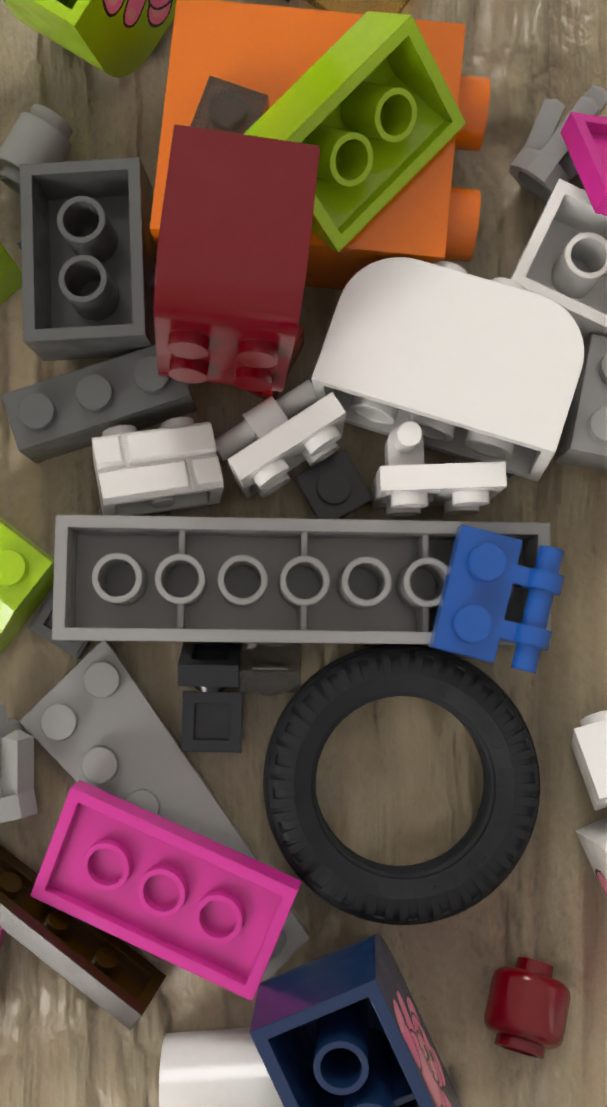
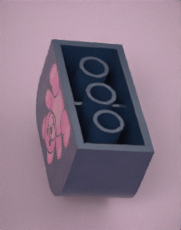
[249,933,461,1107]

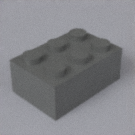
[19,157,156,361]

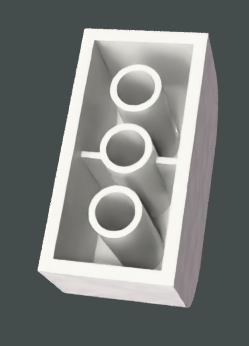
[311,257,584,482]

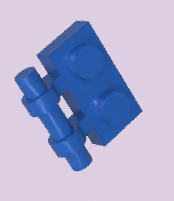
[429,524,565,674]

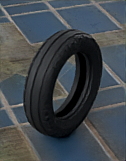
[263,644,540,925]

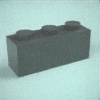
[1,345,197,463]

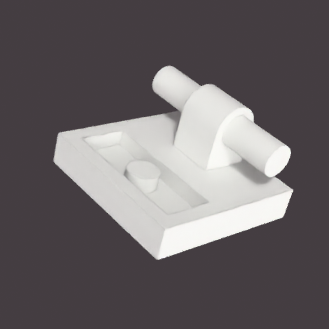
[215,379,346,498]
[371,421,507,517]

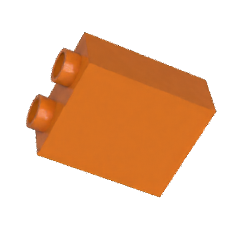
[150,0,490,290]

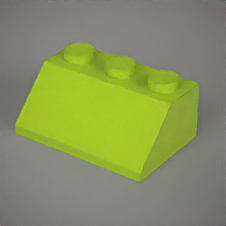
[244,11,466,253]

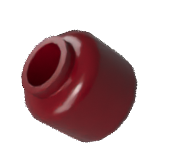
[484,957,571,1059]

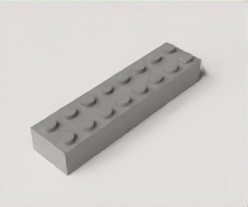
[52,514,551,646]

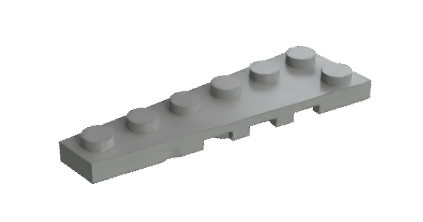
[19,641,310,980]

